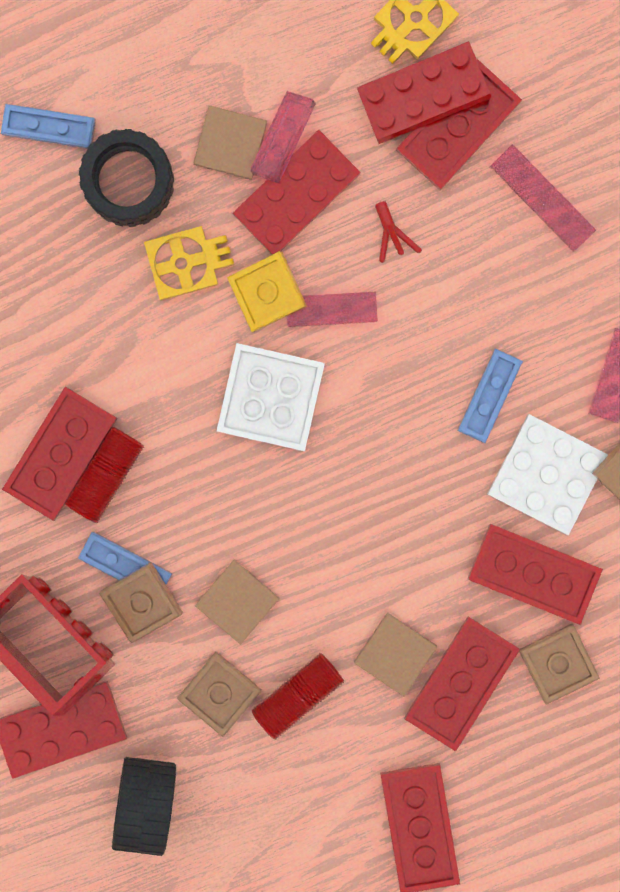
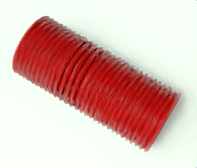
[65,427,144,523]
[252,653,344,740]

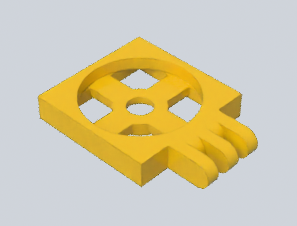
[371,0,459,64]
[144,226,234,301]

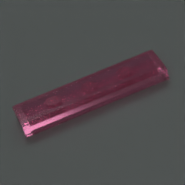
[490,144,596,252]

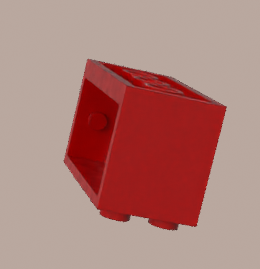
[0,574,115,716]

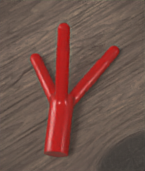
[375,201,422,263]

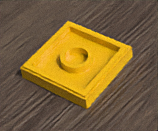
[227,251,307,332]

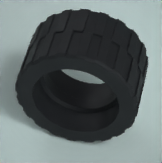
[79,129,174,227]
[112,757,176,856]

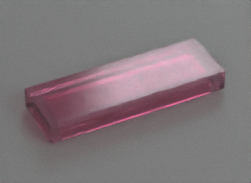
[250,91,316,183]
[287,291,378,328]
[588,328,620,423]

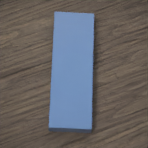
[1,104,96,149]
[457,349,523,443]
[78,532,172,585]

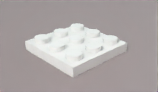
[217,343,325,451]
[487,414,608,536]

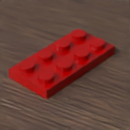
[357,41,492,144]
[396,59,522,190]
[233,130,361,255]
[2,387,118,521]
[468,524,603,625]
[404,616,520,751]
[0,681,127,779]
[380,763,460,892]

